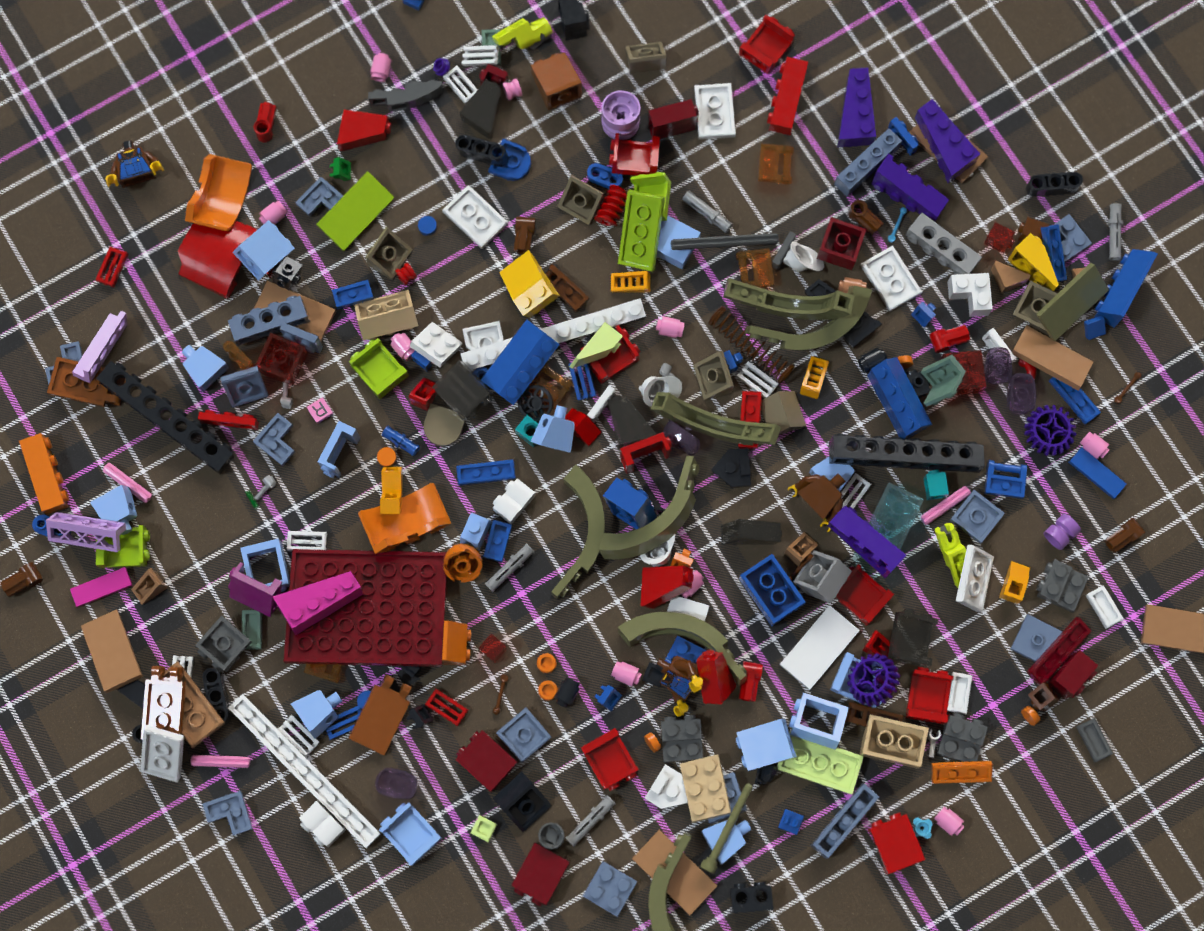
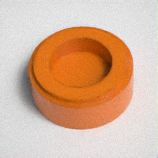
[897,355,913,369]
[377,447,397,467]
[537,653,556,674]
[538,680,558,701]
[1021,706,1040,726]
[644,732,661,753]

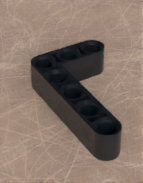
[132,668,231,744]

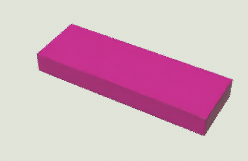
[70,567,133,608]

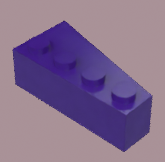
[837,68,876,148]
[915,99,980,183]
[872,153,949,222]
[827,506,906,578]

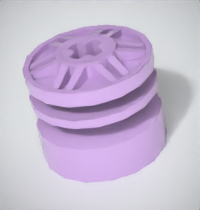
[601,90,641,140]

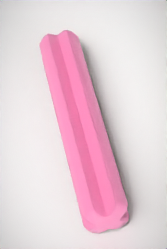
[103,463,152,503]
[920,486,971,525]
[191,755,250,768]

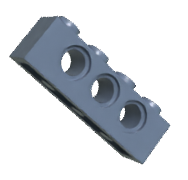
[834,128,902,197]
[228,296,310,346]
[810,784,879,859]

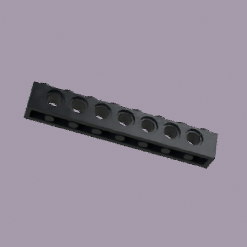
[96,361,234,475]
[829,434,985,473]

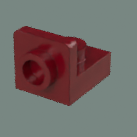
[479,64,509,87]

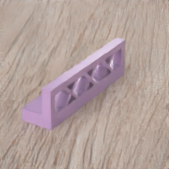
[72,311,127,383]
[46,512,126,552]

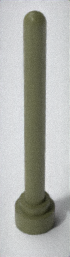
[700,783,753,874]

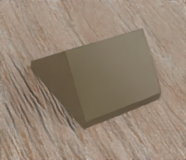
[625,42,666,74]
[557,175,604,225]
[365,227,413,279]
[1013,280,1058,330]
[693,351,734,400]
[761,391,806,435]

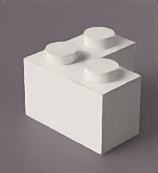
[948,273,993,317]

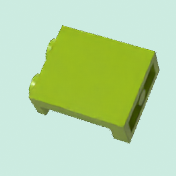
[630,172,671,221]
[349,338,409,400]
[96,525,150,568]

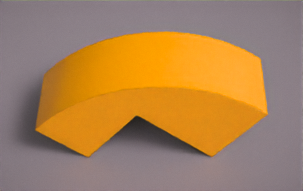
[380,467,403,514]

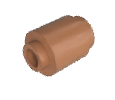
[838,277,867,293]

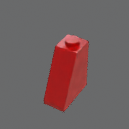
[337,109,391,151]
[640,566,694,609]
[696,650,736,704]

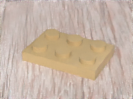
[680,754,731,823]

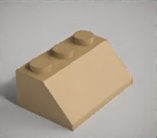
[354,290,418,341]
[860,715,929,769]

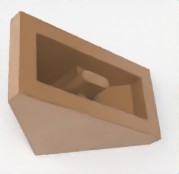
[991,261,1031,293]
[784,532,818,567]
[131,568,167,605]

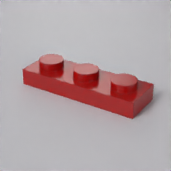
[738,391,762,449]
[198,410,259,430]

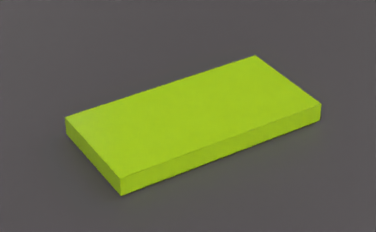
[316,171,395,251]
[618,190,665,272]

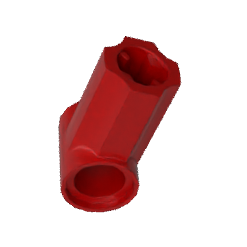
[254,102,277,142]
[929,325,970,353]
[738,661,763,702]

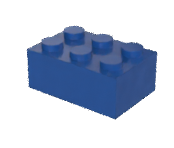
[603,477,657,530]
[739,554,806,627]

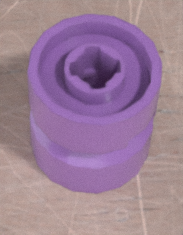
[1044,513,1081,550]

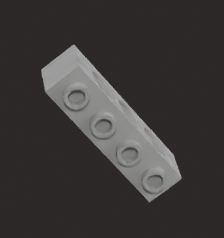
[906,213,982,275]

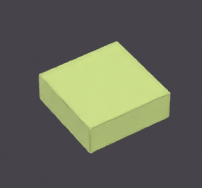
[471,815,497,842]

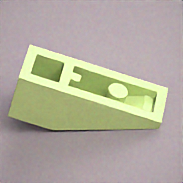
[569,322,622,369]

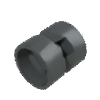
[538,822,565,850]

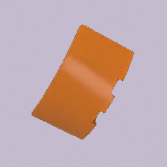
[185,154,252,231]
[358,483,451,554]

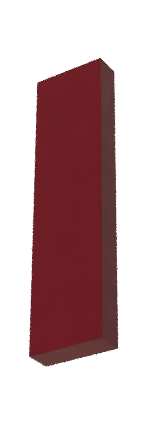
[1027,617,1091,685]

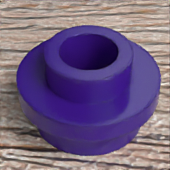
[433,58,450,76]

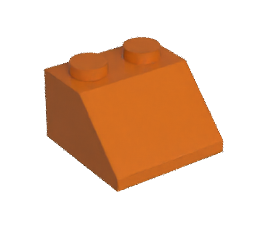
[442,621,471,666]

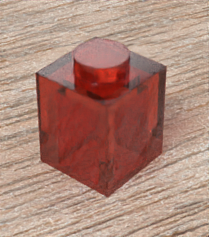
[984,222,1015,254]
[478,634,507,664]

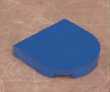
[488,139,531,181]

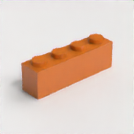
[19,433,69,515]

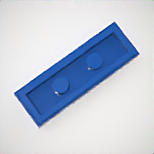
[1041,224,1067,282]
[1049,377,1101,425]
[1068,447,1126,499]
[456,459,516,486]

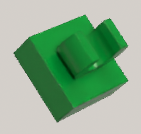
[329,157,351,181]

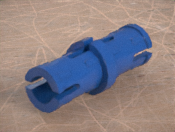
[381,426,420,456]

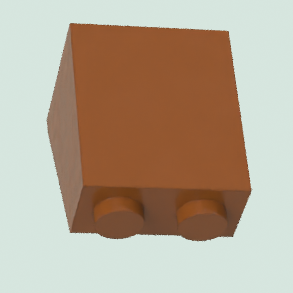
[531,52,582,110]

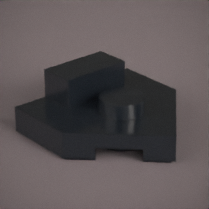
[711,448,751,488]

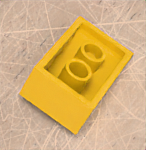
[1008,233,1059,291]
[499,250,560,318]

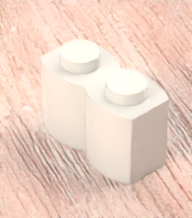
[493,478,535,524]
[300,801,346,847]

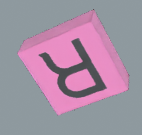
[307,397,333,424]

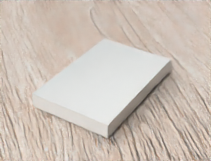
[694,83,736,140]
[442,185,508,249]
[860,246,922,312]
[956,545,994,612]
[140,725,184,782]

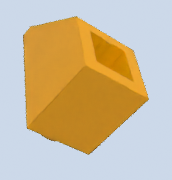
[999,561,1030,604]

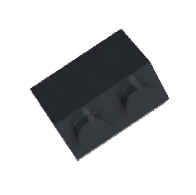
[558,0,590,41]
[492,772,552,832]

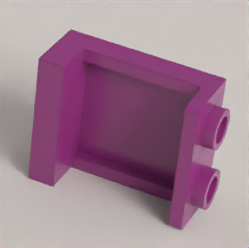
[228,562,282,617]

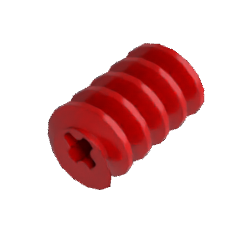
[594,185,627,226]

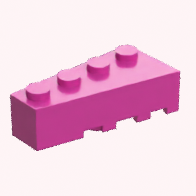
[273,571,363,635]

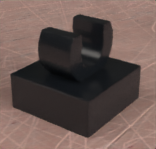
[407,704,434,729]

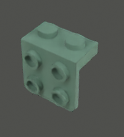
[921,355,966,407]

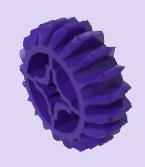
[1024,405,1076,456]
[847,653,900,707]

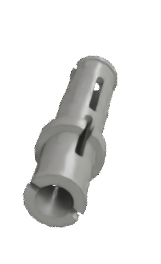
[682,190,733,233]
[1108,203,1123,261]
[485,543,534,592]
[566,795,616,847]

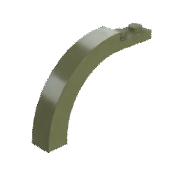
[723,278,855,320]
[745,286,872,350]
[651,392,781,446]
[599,456,699,560]
[551,464,605,600]
[618,612,747,686]
[649,832,692,931]

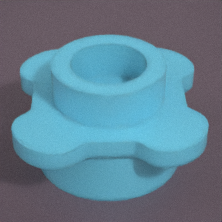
[913,817,933,839]

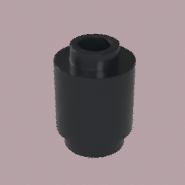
[858,348,887,373]
[554,677,580,708]

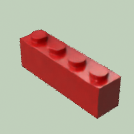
[767,57,808,135]

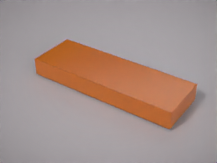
[931,761,993,784]

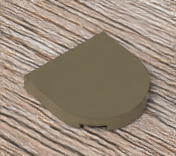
[424,404,467,447]

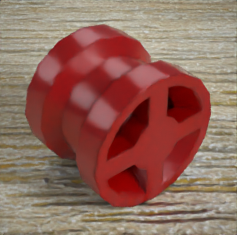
[395,262,418,286]

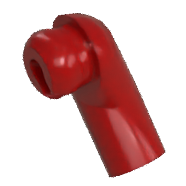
[1018,358,1037,384]

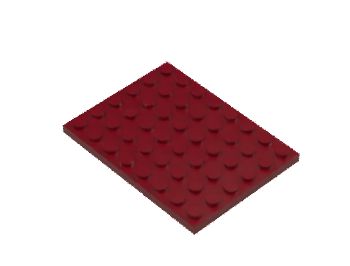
[283,549,447,667]

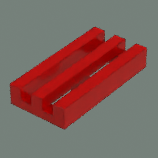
[95,247,128,288]
[425,688,469,727]

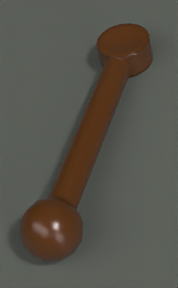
[1114,372,1142,404]
[788,553,813,582]
[493,675,508,715]

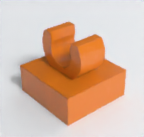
[670,548,694,568]

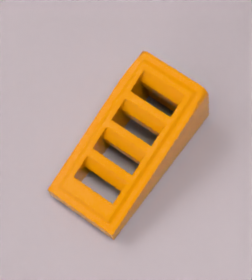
[611,271,651,293]
[800,356,829,399]

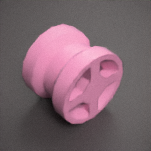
[502,78,523,101]

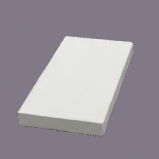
[780,605,860,690]

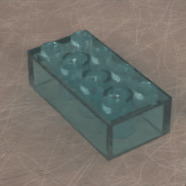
[853,483,924,560]

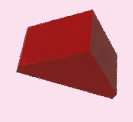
[409,377,440,411]
[565,408,601,447]
[862,630,898,660]

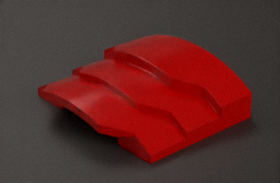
[178,220,257,299]

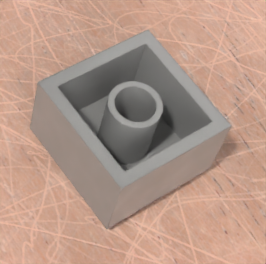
[793,550,852,603]

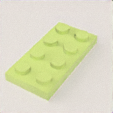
[777,732,864,795]

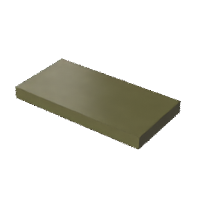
[1036,263,1109,341]

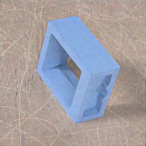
[241,539,290,592]
[789,693,849,750]

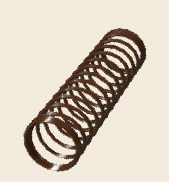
[708,306,795,384]

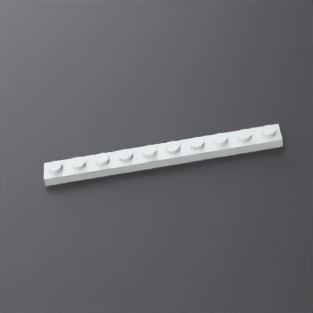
[460,298,646,372]
[229,694,381,848]

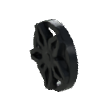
[518,385,554,421]

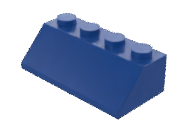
[1094,249,1157,328]
[481,319,560,405]
[867,357,932,440]

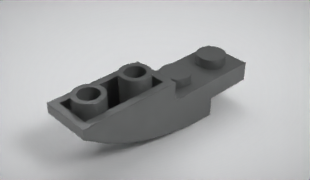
[368,80,443,112]

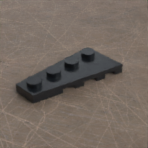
[804,279,882,349]

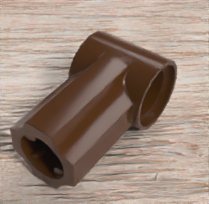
[848,200,884,236]
[514,216,536,255]
[1104,517,1146,553]
[0,562,43,597]

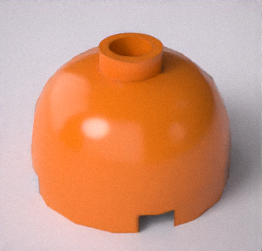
[443,543,482,583]

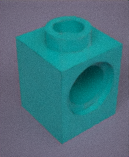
[515,415,538,447]
[923,470,949,500]

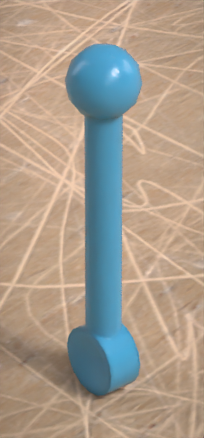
[888,207,907,243]

